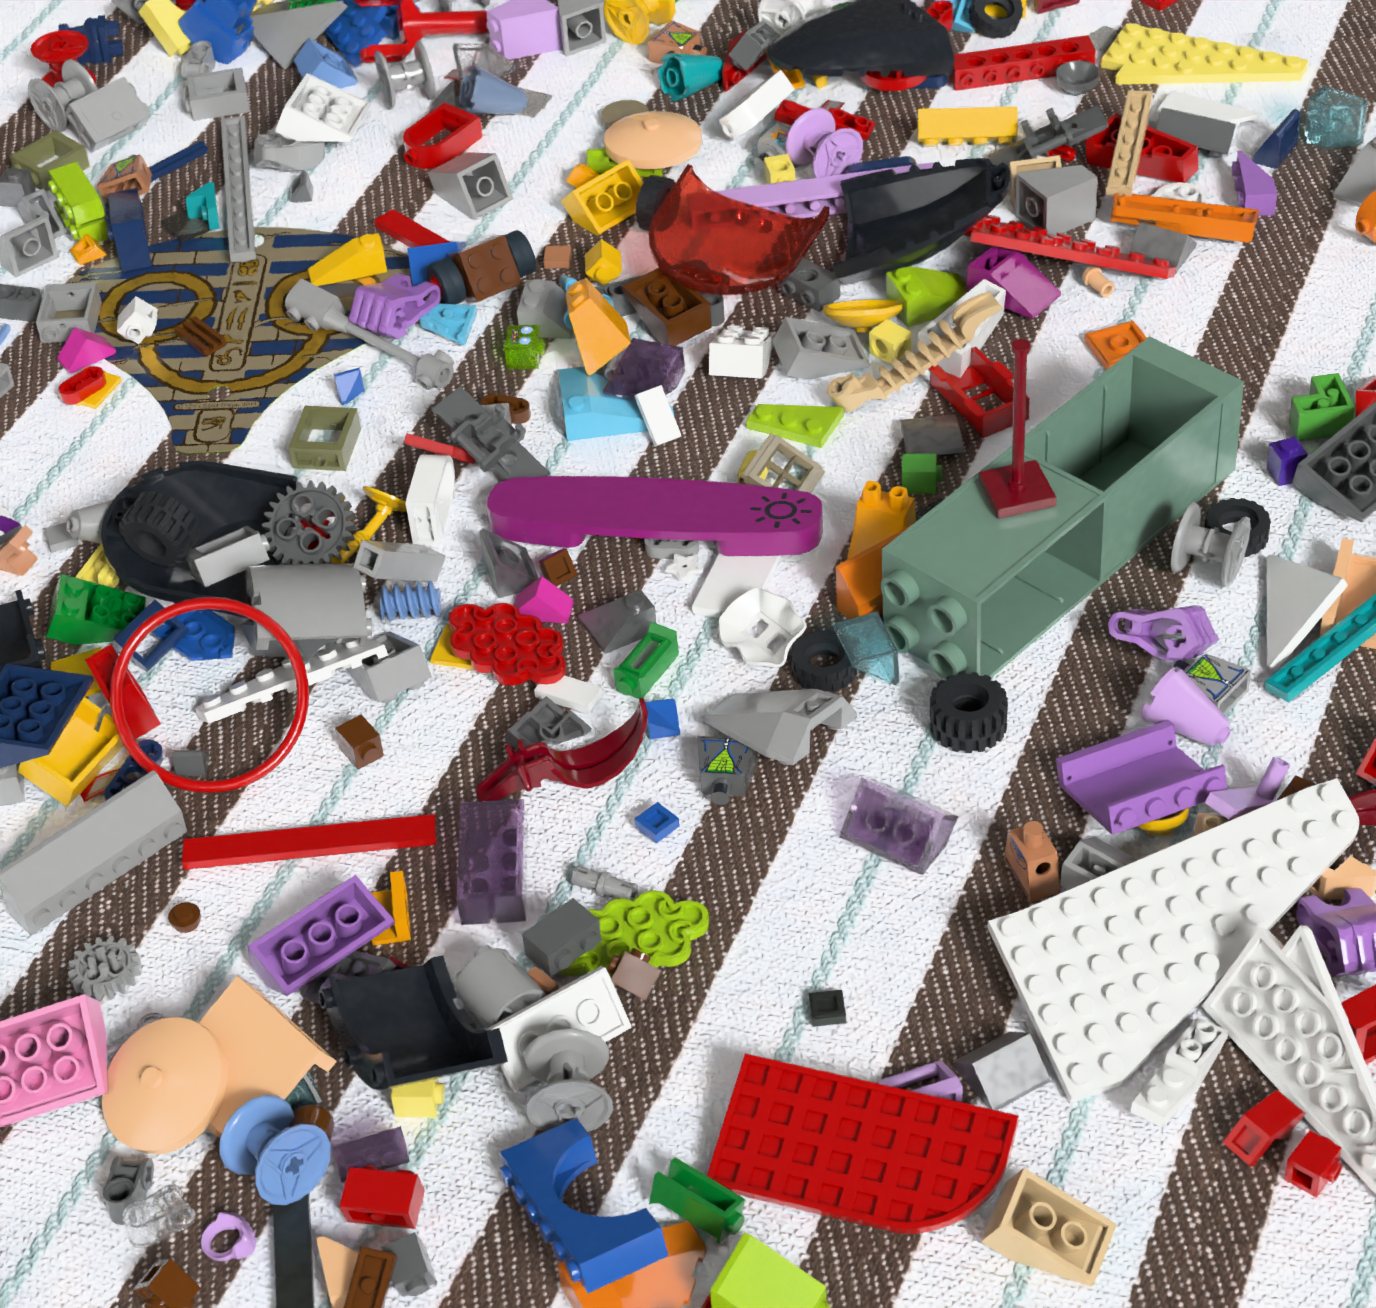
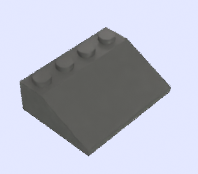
[1292,402,1376,523]

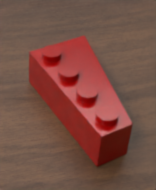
[1086,113,1199,183]

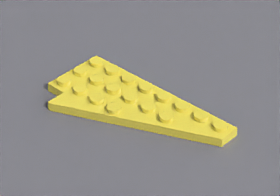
[1101,23,1309,84]

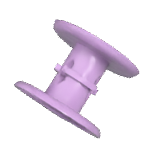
[786,108,863,178]

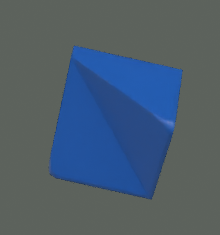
[645,699,680,739]

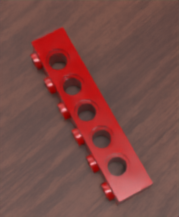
[949,35,1096,91]

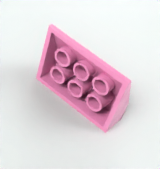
[0,994,108,1127]

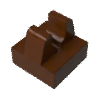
[539,548,578,586]

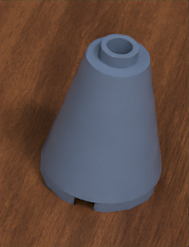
[459,65,528,114]

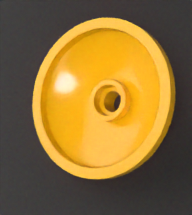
[823,299,903,332]

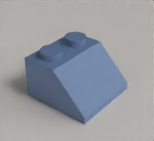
[294,38,358,89]

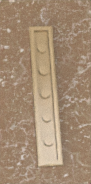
[1106,90,1153,196]

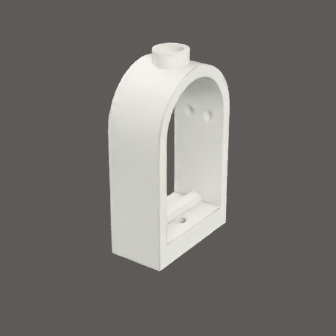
[718,70,795,140]
[405,454,455,546]

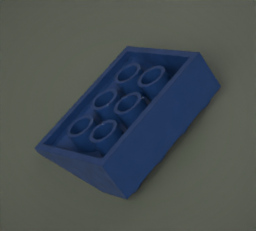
[0,664,94,768]

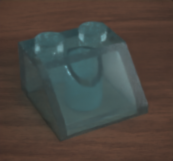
[1304,86,1368,149]

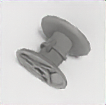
[375,40,436,110]
[28,59,98,132]
[1171,502,1251,588]
[524,1028,614,1132]

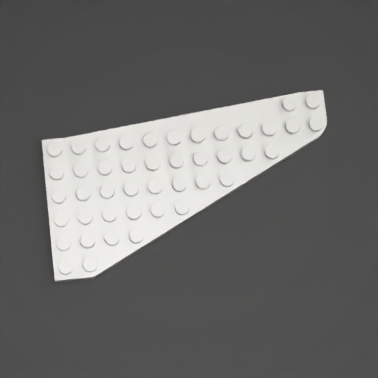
[987,778,1359,1103]

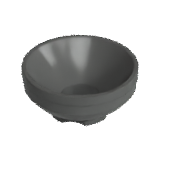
[1056,61,1100,96]

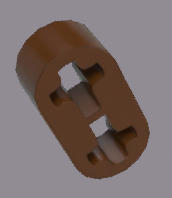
[481,393,531,424]

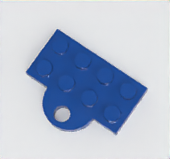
[324,0,388,68]

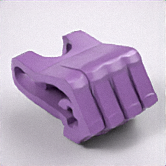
[349,273,441,339]
[1108,605,1219,661]
[1296,888,1376,977]

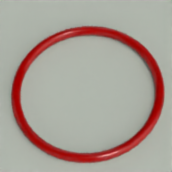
[110,597,309,793]

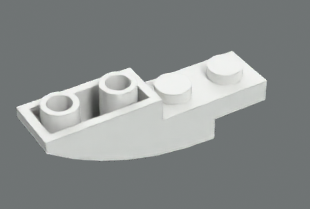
[1131,1017,1229,1127]

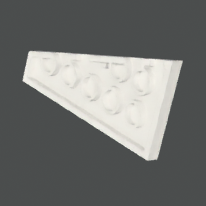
[195,638,388,724]

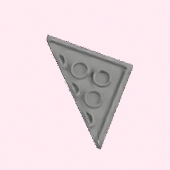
[243,1,348,69]

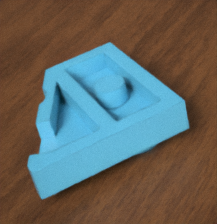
[419,303,477,345]

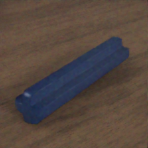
[149,141,208,182]

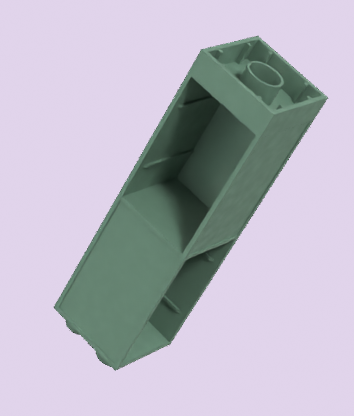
[880,336,1244,680]

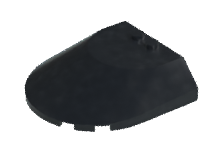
[101,461,298,618]

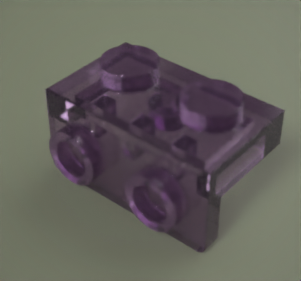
[332,1126,410,1183]

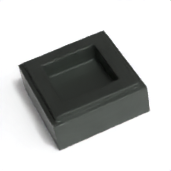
[809,990,847,1027]

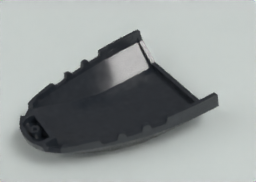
[767,0,955,77]
[832,158,1013,285]

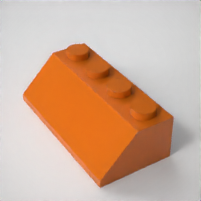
[836,524,913,628]

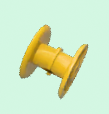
[603,0,676,45]

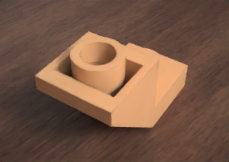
[1308,856,1376,900]

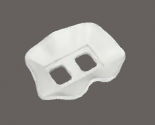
[718,588,807,667]

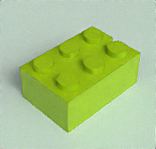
[47,162,109,242]

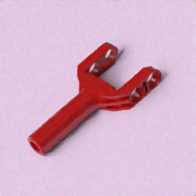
[353,0,489,63]

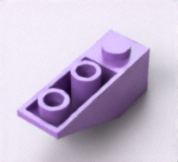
[1232,151,1277,216]

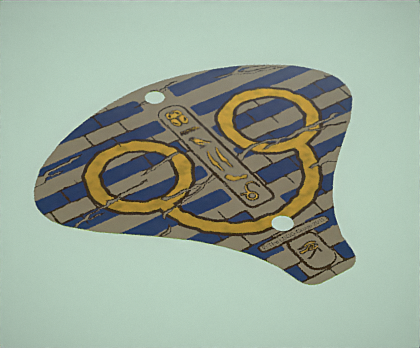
[54,227,431,453]

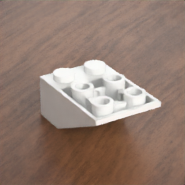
[709,325,776,378]

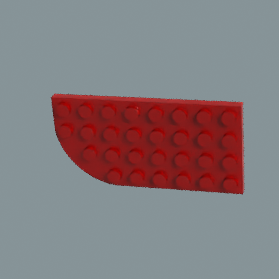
[707,1053,1019,1234]

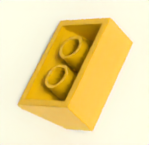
[561,159,644,236]

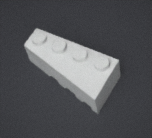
[918,279,1006,378]

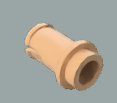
[1082,267,1115,297]

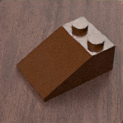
[622,265,712,349]

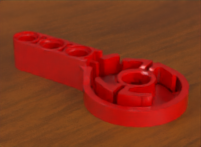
[858,0,953,91]

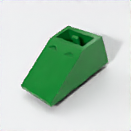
[46,574,146,645]

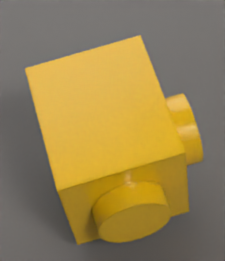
[585,239,622,285]

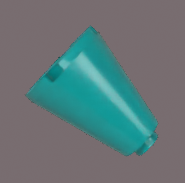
[658,53,724,101]

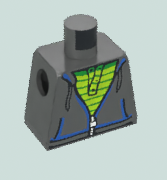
[697,736,758,805]

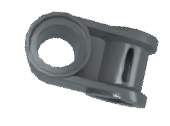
[103,1156,154,1225]

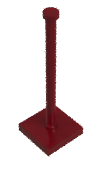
[979,339,1056,519]

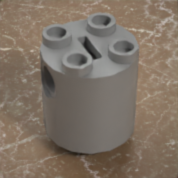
[452,945,547,1029]

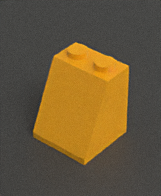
[566,278,631,376]

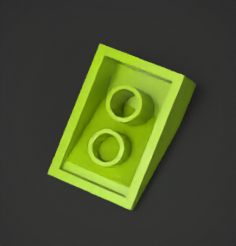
[886,266,967,327]

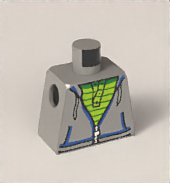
[1172,654,1251,715]

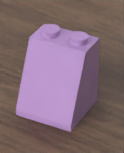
[486,0,563,60]

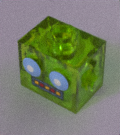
[504,325,545,369]

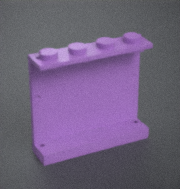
[1056,720,1227,835]

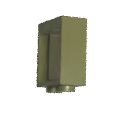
[10,130,90,192]
[288,405,361,471]

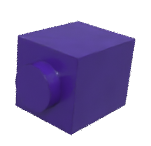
[1266,437,1308,486]

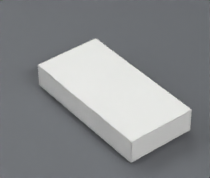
[634,385,682,447]
[534,676,602,714]

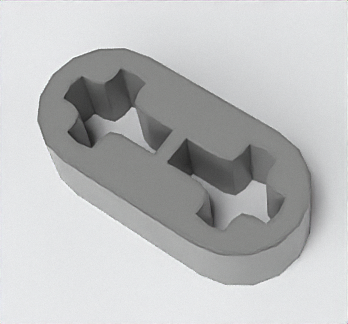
[644,538,699,559]

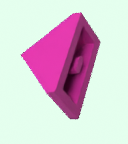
[57,327,116,374]
[513,576,574,623]

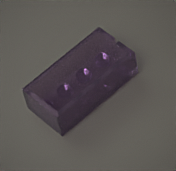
[456,799,528,925]

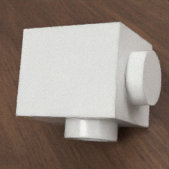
[117,296,158,344]

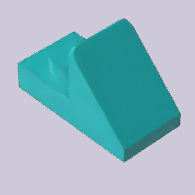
[186,182,220,230]

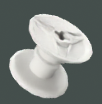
[758,0,830,35]

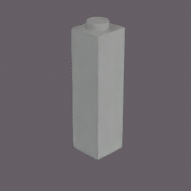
[353,540,446,582]

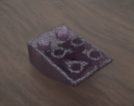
[603,338,685,400]

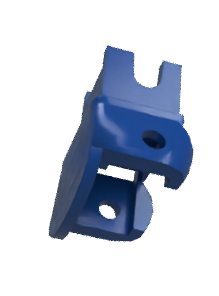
[179,0,258,64]

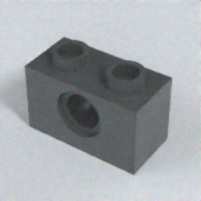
[780,257,840,312]

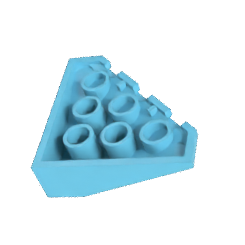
[558,366,674,441]

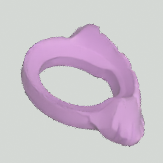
[201,1212,256,1261]

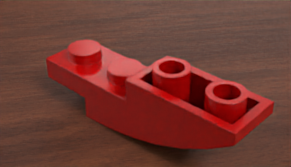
[774,99,876,141]

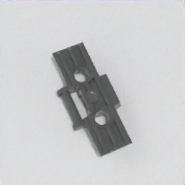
[988,105,1109,168]
[432,386,550,480]

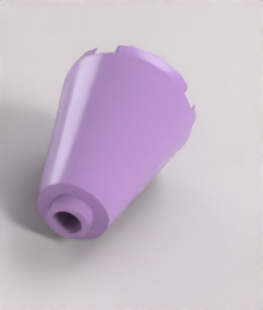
[1141,667,1232,747]

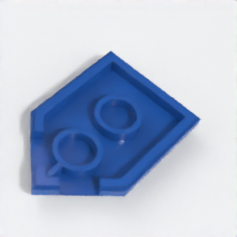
[153,609,235,661]

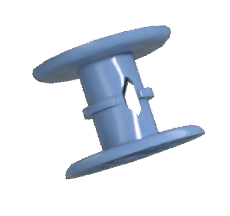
[219,1095,331,1205]

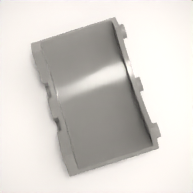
[245,563,372,650]

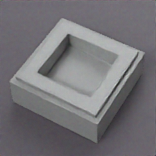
[44,522,79,553]

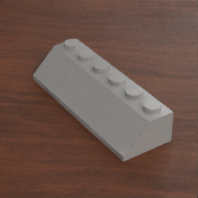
[0,770,187,936]

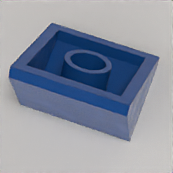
[407,241,466,287]

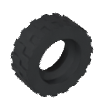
[969,0,1023,39]
[635,175,679,234]
[1204,498,1271,557]
[791,629,857,692]

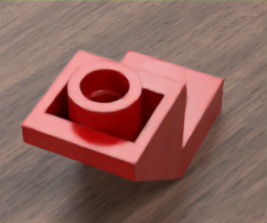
[1222,1090,1306,1167]

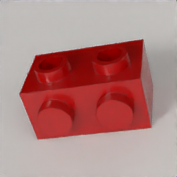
[339,1166,425,1229]

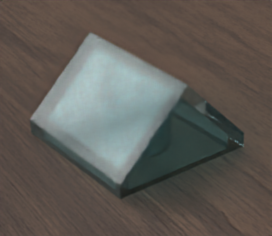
[833,612,899,685]

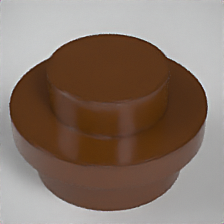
[168,902,201,933]

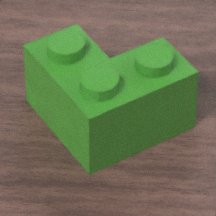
[1289,373,1355,441]

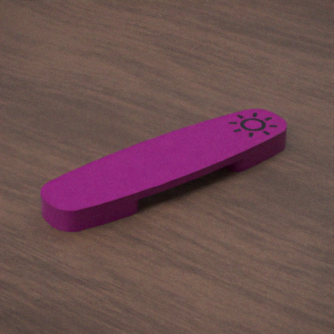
[487,476,823,556]

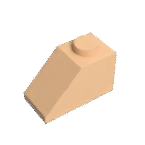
[316,1236,359,1308]

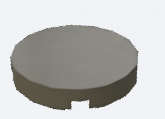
[601,100,649,129]

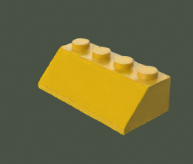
[918,106,1018,147]

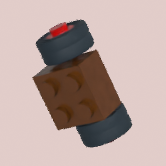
[426,230,536,304]

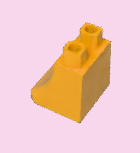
[847,480,916,560]

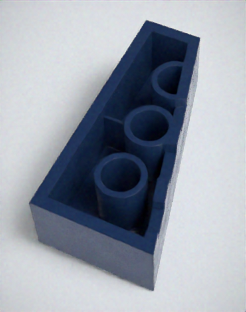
[105,188,152,272]

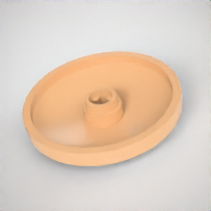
[604,111,702,169]
[102,1017,228,1155]

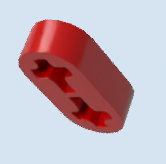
[58,366,107,405]

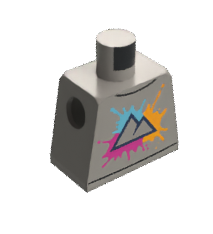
[754,122,801,171]

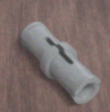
[571,865,638,901]

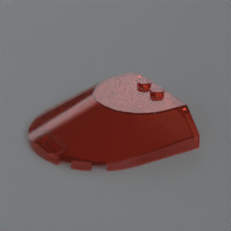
[649,164,830,295]

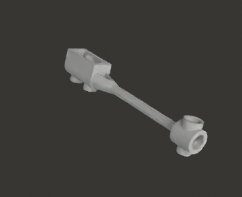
[285,278,455,390]

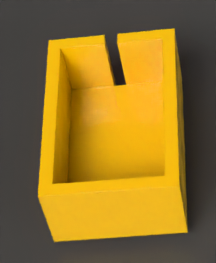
[18,697,124,807]

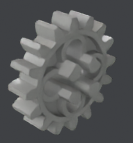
[68,936,142,1001]

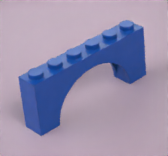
[499,1118,669,1293]

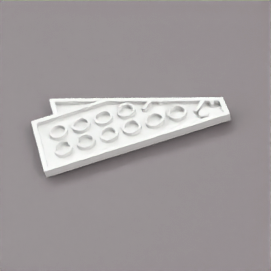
[1202,925,1376,1194]

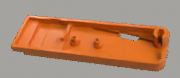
[1111,193,1260,243]

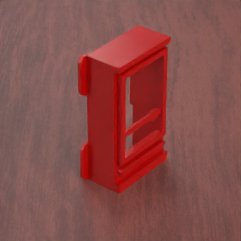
[928,346,1030,439]

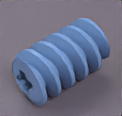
[380,581,442,621]

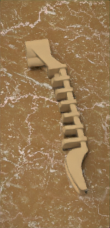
[827,291,1003,413]

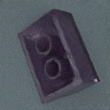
[838,778,958,875]

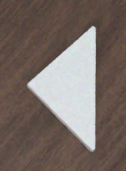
[1147,90,1260,129]
[1267,554,1348,672]

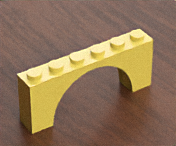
[138,0,275,57]

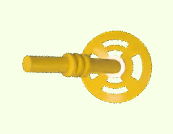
[331,486,407,564]

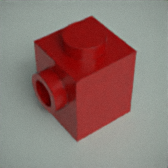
[1285,1130,1343,1198]

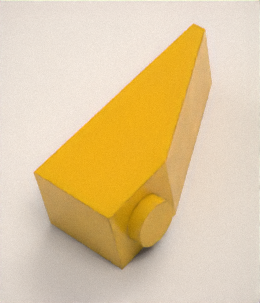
[308,233,387,286]

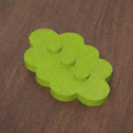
[559,890,710,985]

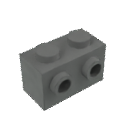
[522,898,602,977]

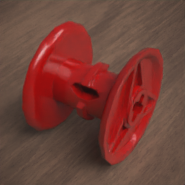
[30,30,97,88]

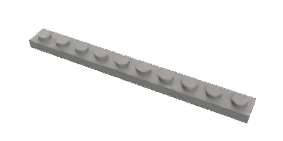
[221,116,256,263]

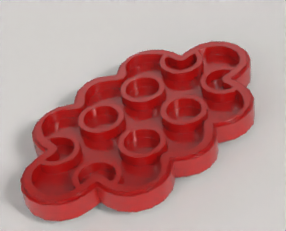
[448,603,566,686]

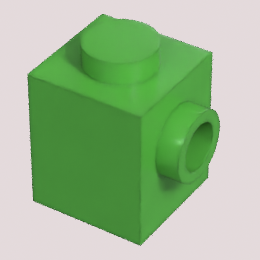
[902,454,942,494]

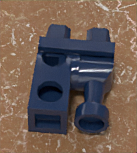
[58,15,124,64]

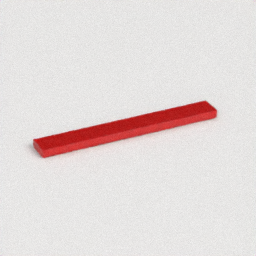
[182,814,437,870]

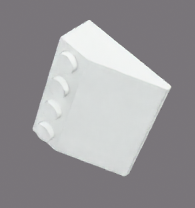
[275,73,372,141]

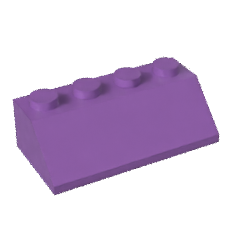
[248,875,395,997]

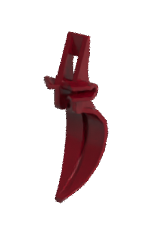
[475,698,648,807]

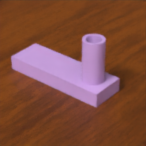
[1205,757,1290,820]

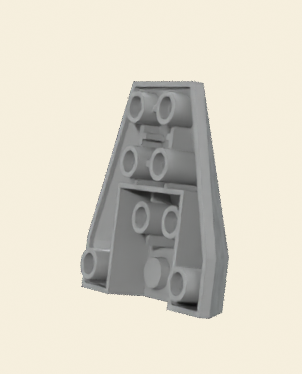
[703,689,857,765]

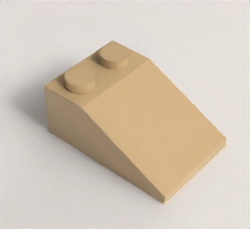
[981,1168,1117,1287]

